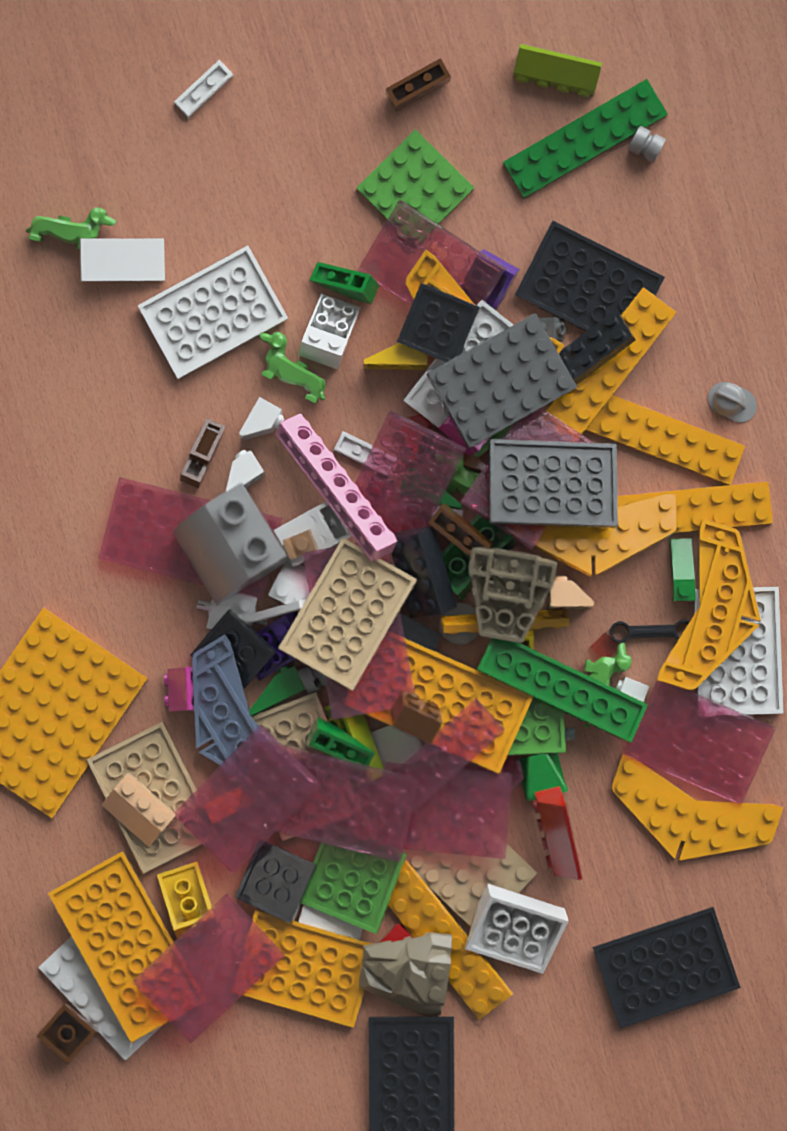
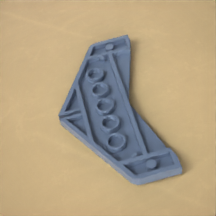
[192,635,313,799]

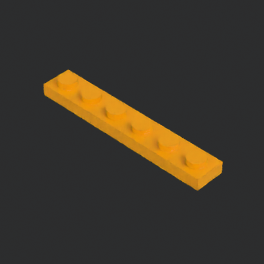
[440,609,570,634]

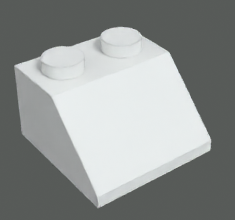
[239,397,284,440]
[226,450,266,491]
[268,559,321,611]

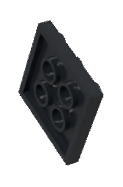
[397,283,480,363]
[190,609,277,690]
[235,839,318,924]

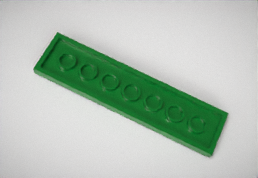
[503,79,668,199]
[476,638,648,744]

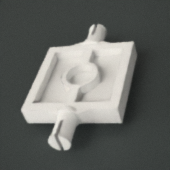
[196,592,268,629]

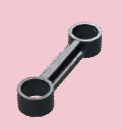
[609,620,690,643]

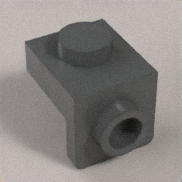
[539,317,565,341]

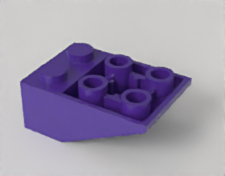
[256,611,298,681]

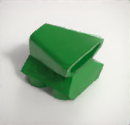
[516,753,568,801]

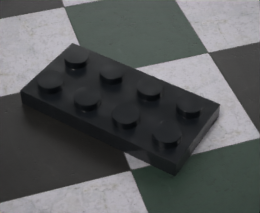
[559,309,636,385]

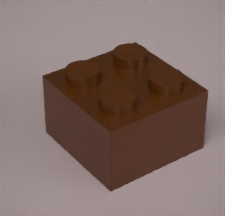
[390,690,443,745]
[37,1002,98,1064]

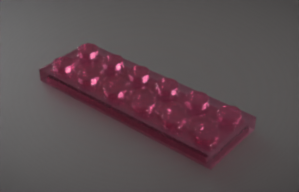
[382,698,505,816]

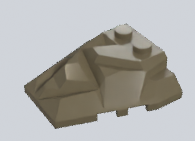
[469,548,557,643]
[359,932,452,1016]

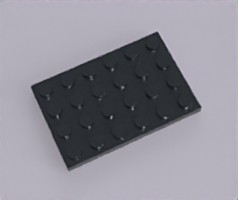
[515,221,665,331]
[592,906,741,1028]
[369,1016,455,1131]

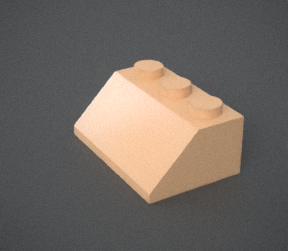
[547,577,594,609]
[102,773,177,847]

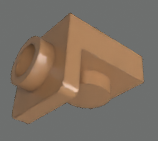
[282,530,318,560]

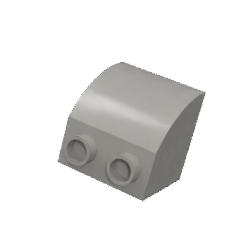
[172,482,289,605]

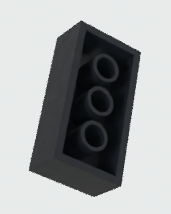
[391,526,457,618]

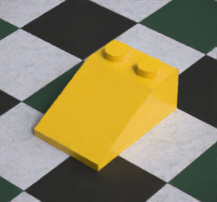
[364,343,427,370]
[157,862,218,940]

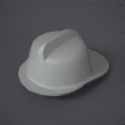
[708,382,757,422]

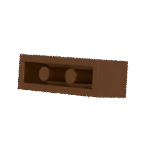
[386,58,451,111]
[428,503,494,557]

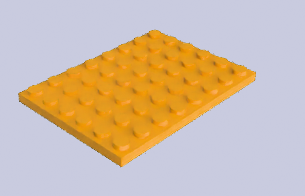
[0,607,148,818]

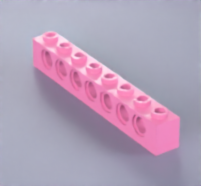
[276,414,397,562]

